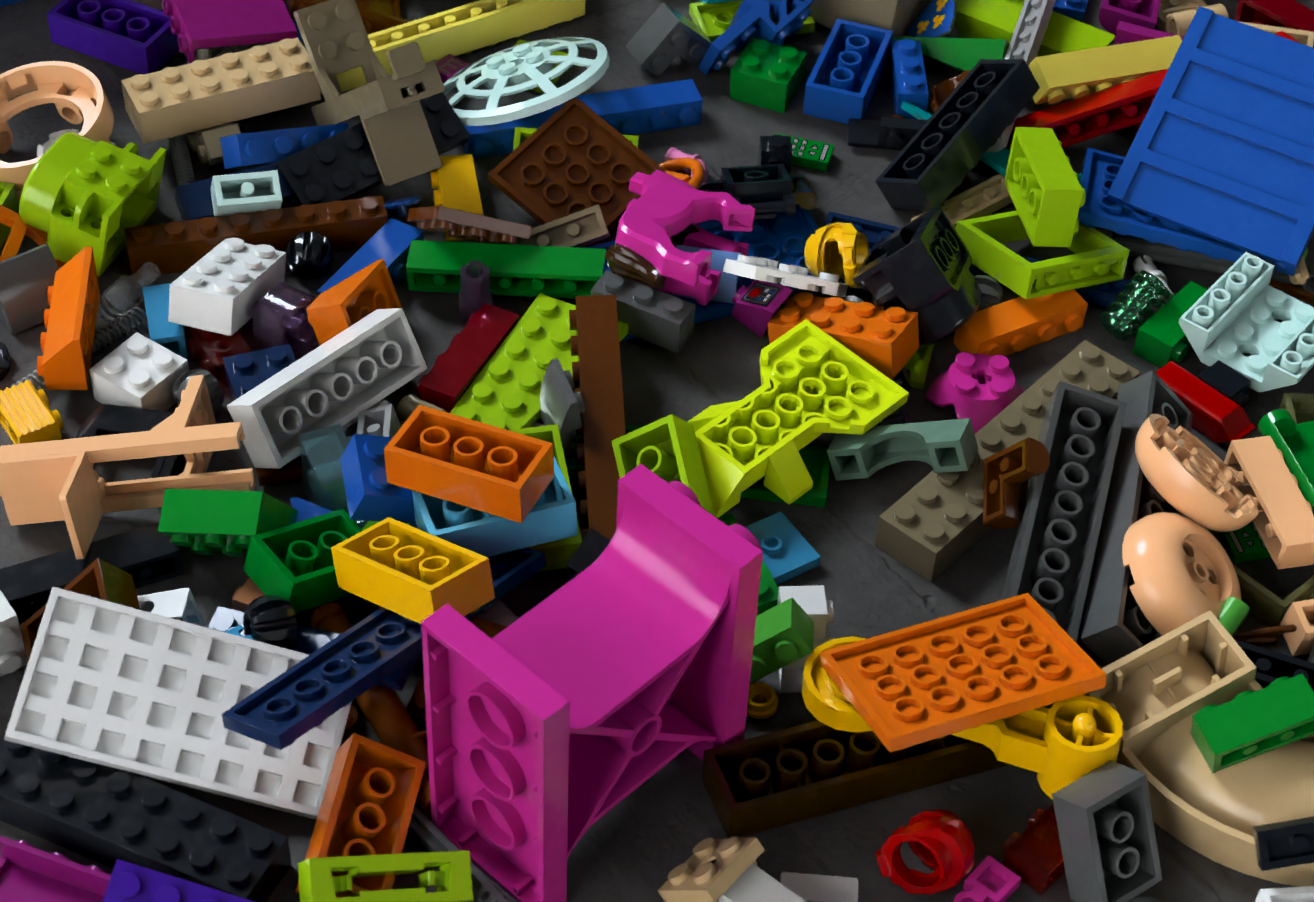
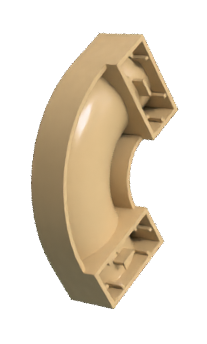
[1084,610,1314,887]

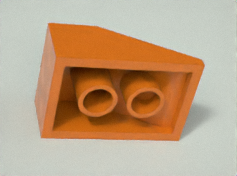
[306,259,402,346]

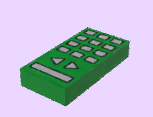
[775,133,834,171]
[1219,524,1271,564]

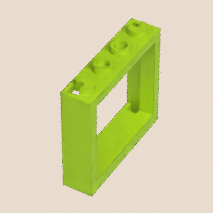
[956,210,1130,299]

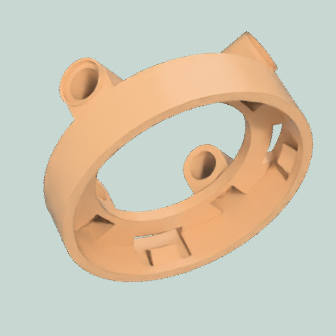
[0,61,114,203]

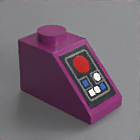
[731,280,792,338]

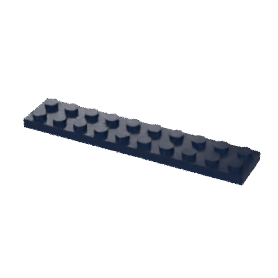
[221,548,546,750]

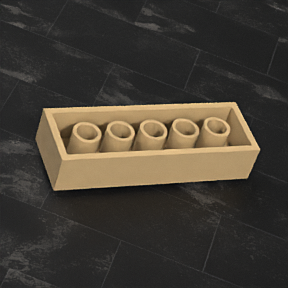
[121,37,321,144]

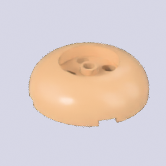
[1135,414,1259,532]
[1122,512,1241,636]

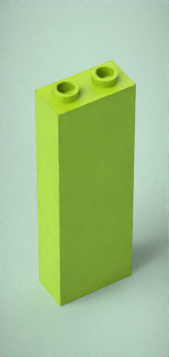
[953,0,1115,57]

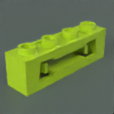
[298,850,473,902]

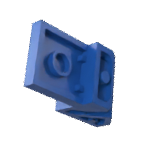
[698,0,815,75]

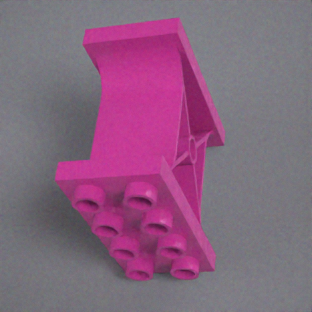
[421,464,763,902]

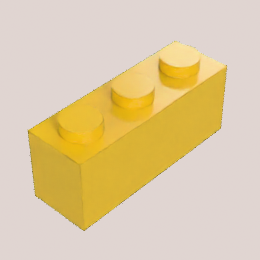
[430,154,484,241]

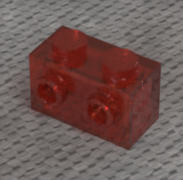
[186,326,252,388]

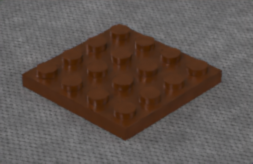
[488,97,666,248]

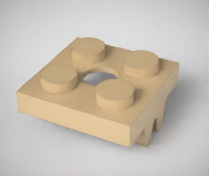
[658,836,765,902]

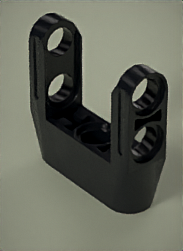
[76,404,187,478]

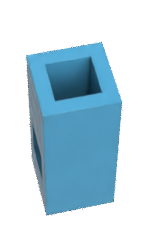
[142,283,188,360]

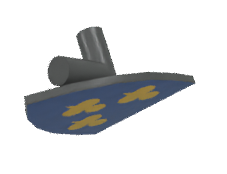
[906,0,960,38]

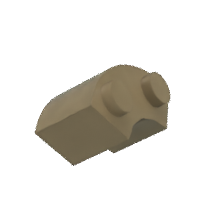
[187,122,241,167]

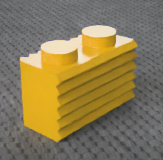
[0,380,64,444]

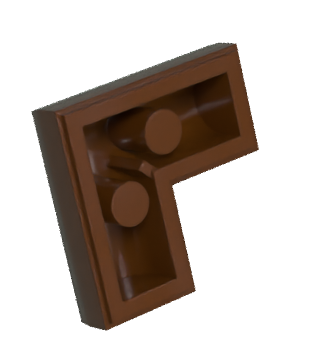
[983,437,1050,529]

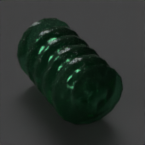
[1099,270,1171,341]

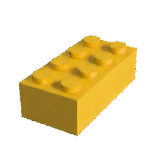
[331,517,495,624]

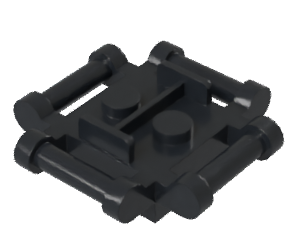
[698,164,817,220]

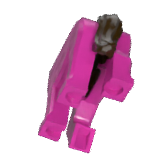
[605,169,755,306]

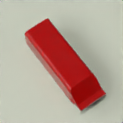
[1155,361,1256,444]

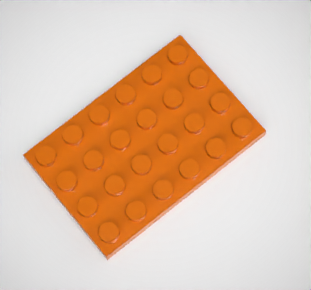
[820,593,1106,752]

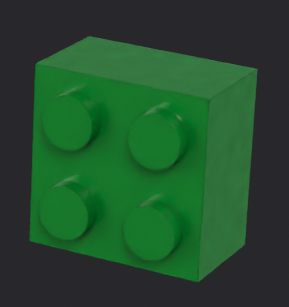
[729,38,807,114]

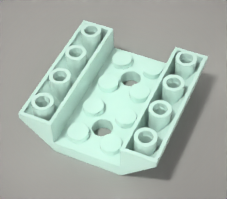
[1179,252,1314,393]

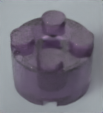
[250,283,319,360]

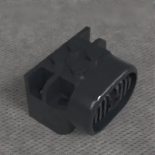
[853,205,983,348]

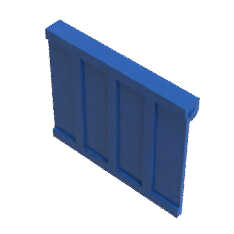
[1107,6,1314,276]

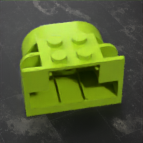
[19,132,167,277]

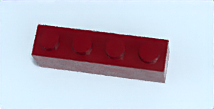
[417,303,520,413]

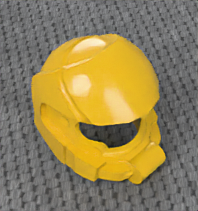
[804,222,869,288]

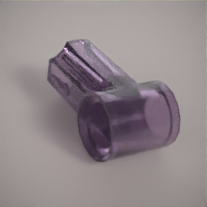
[459,261,492,320]

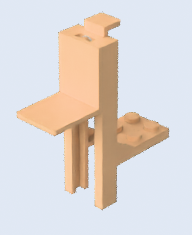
[0,375,256,560]

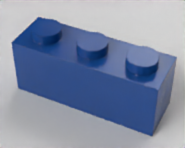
[887,39,929,119]

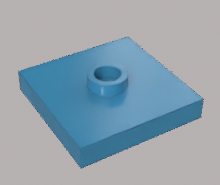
[745,511,821,585]

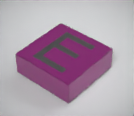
[436,54,470,83]

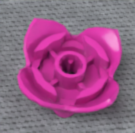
[926,352,1024,434]

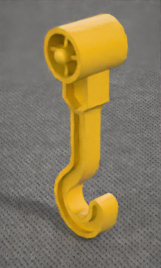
[802,636,1123,800]

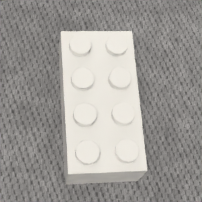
[168,237,286,336]

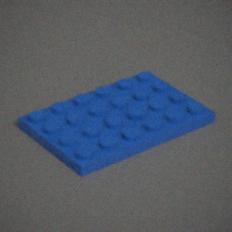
[1078,148,1266,262]

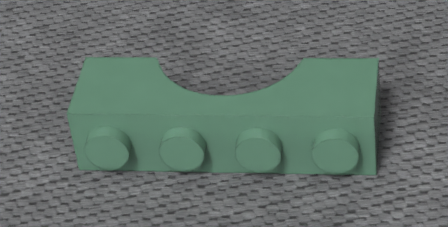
[827,418,978,480]

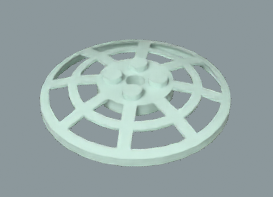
[443,37,610,126]

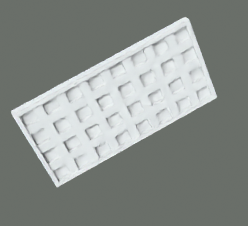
[5,586,352,820]

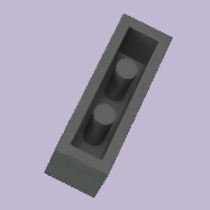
[591,270,695,353]

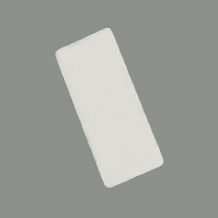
[781,872,858,902]

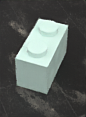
[210,170,282,217]

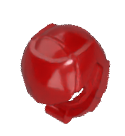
[875,809,975,895]

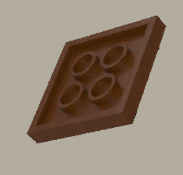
[407,206,532,244]

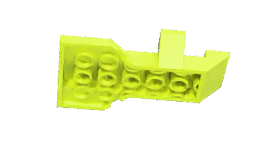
[688,319,909,518]

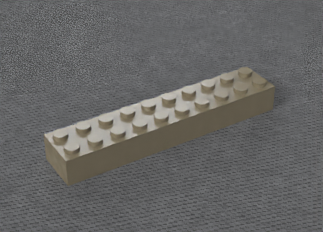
[875,340,1140,582]

